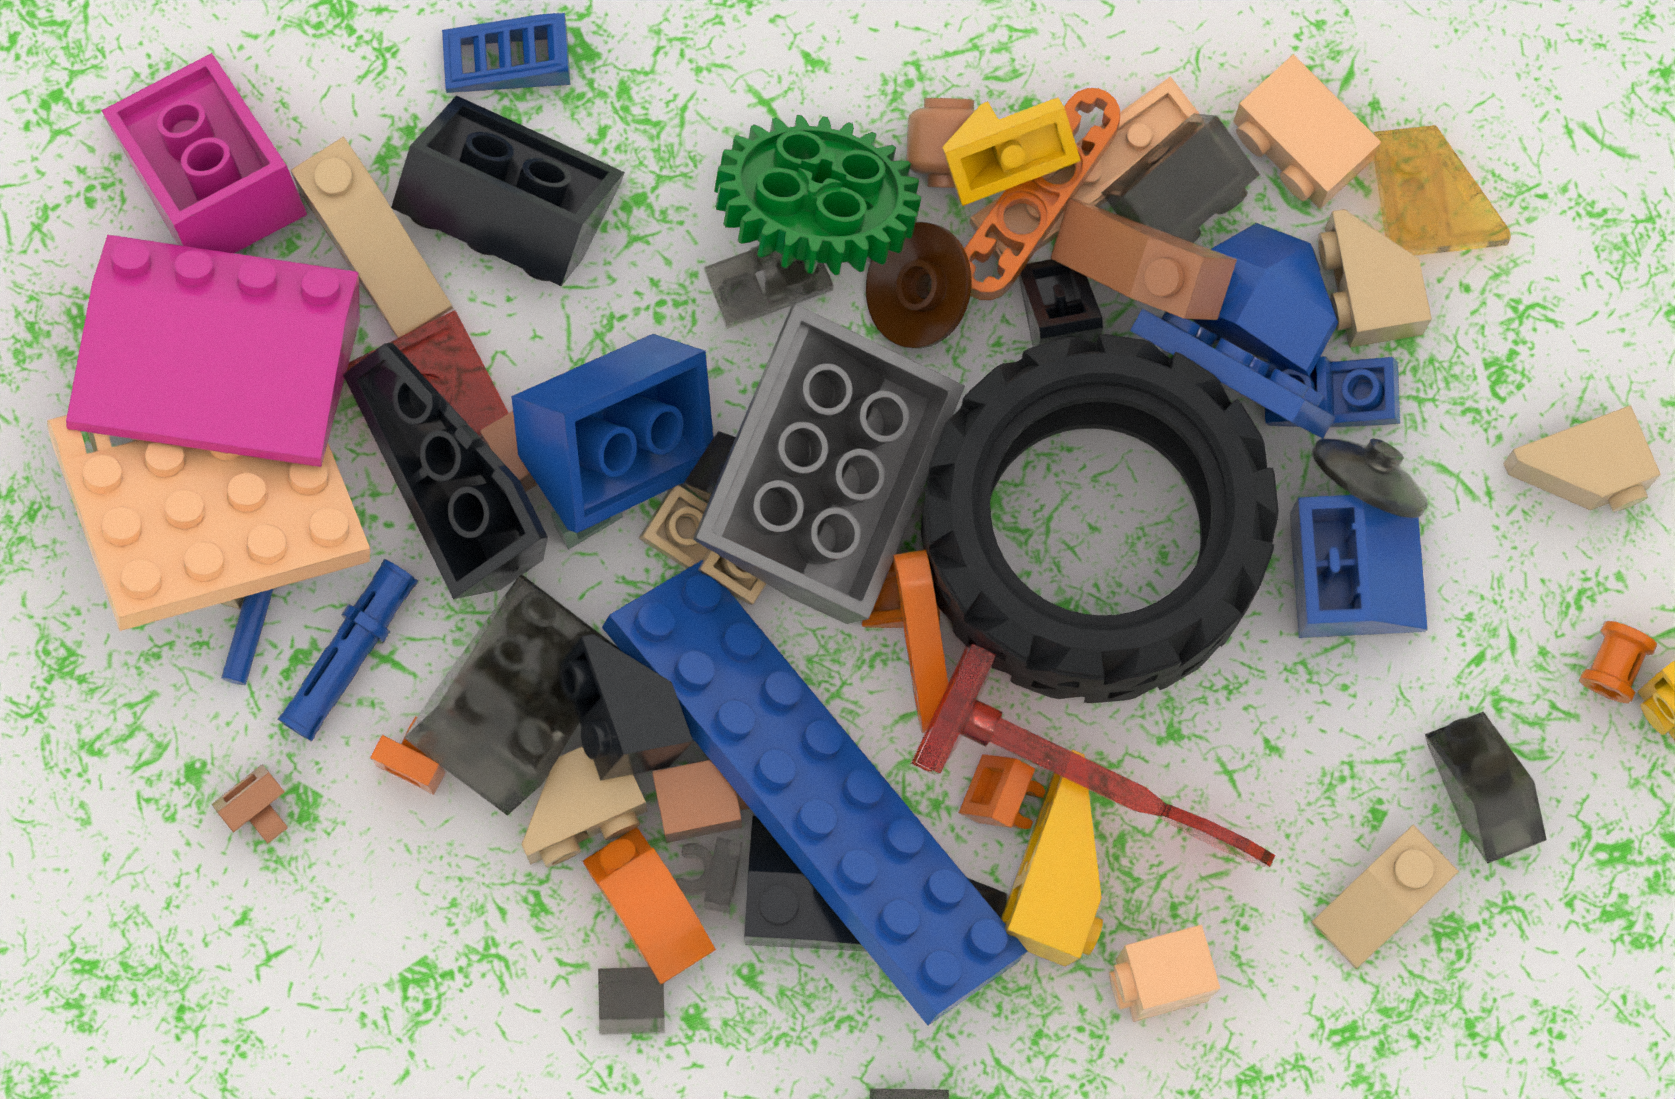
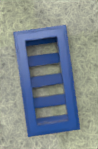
[442,13,571,93]

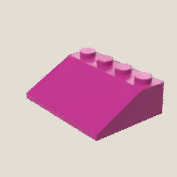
[66,235,360,467]

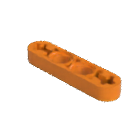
[964,88,1120,300]

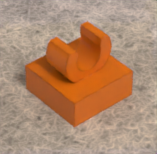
[370,716,446,795]
[958,754,1046,829]

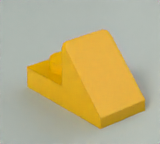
[942,97,1081,206]

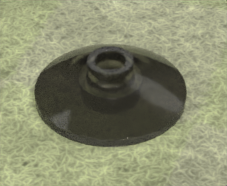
[1312,438,1428,518]

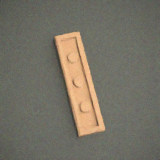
[970,76,1208,261]

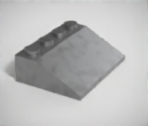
[693,304,965,624]

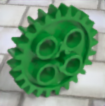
[714,115,921,275]

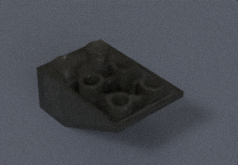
[404,574,621,816]

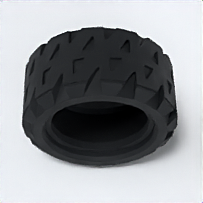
[921,334,1279,703]

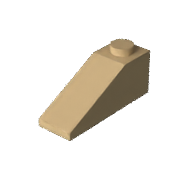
[290,136,453,342]

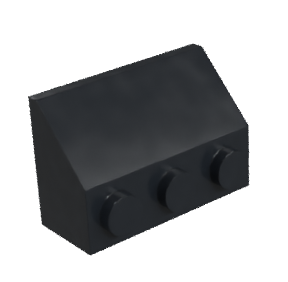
[391,95,625,286]

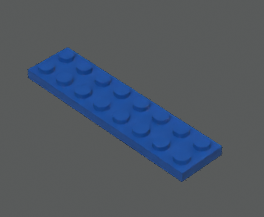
[602,560,1028,1026]

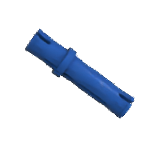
[277,559,418,742]

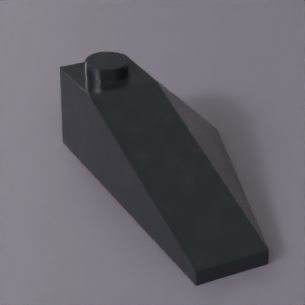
[343,342,548,599]
[744,815,1007,952]

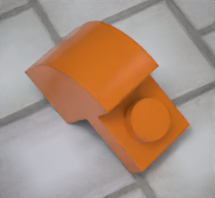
[582,827,716,984]

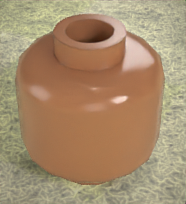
[906,98,975,188]

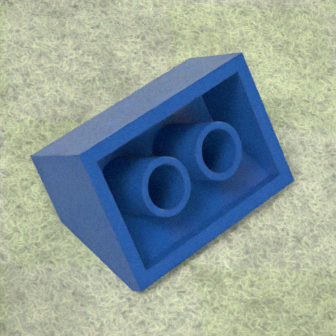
[511,334,716,533]

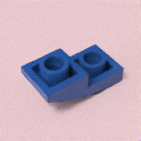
[1265,356,1400,427]

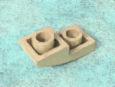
[639,485,766,605]

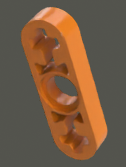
[893,549,954,733]

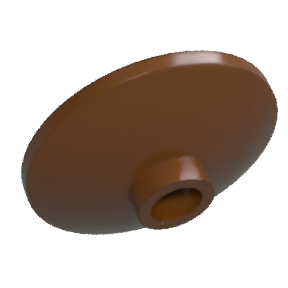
[866,222,972,349]

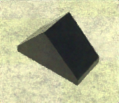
[1018,259,1103,347]

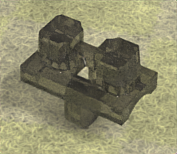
[704,245,833,329]

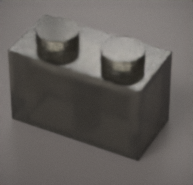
[1101,113,1260,243]

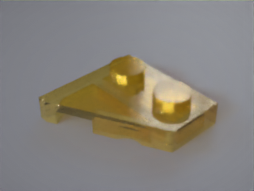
[1373,125,1511,255]

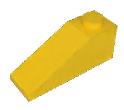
[1001,750,1103,967]

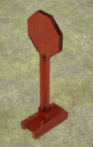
[910,644,1276,867]

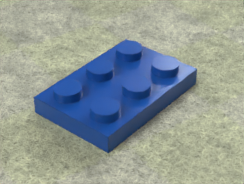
[1130,308,1335,439]

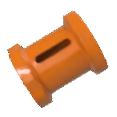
[1579,621,1657,704]

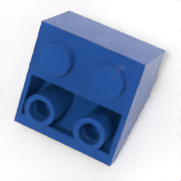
[1290,494,1428,638]

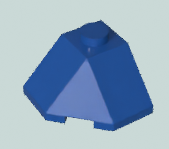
[1192,223,1339,376]

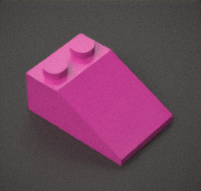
[101,53,307,253]

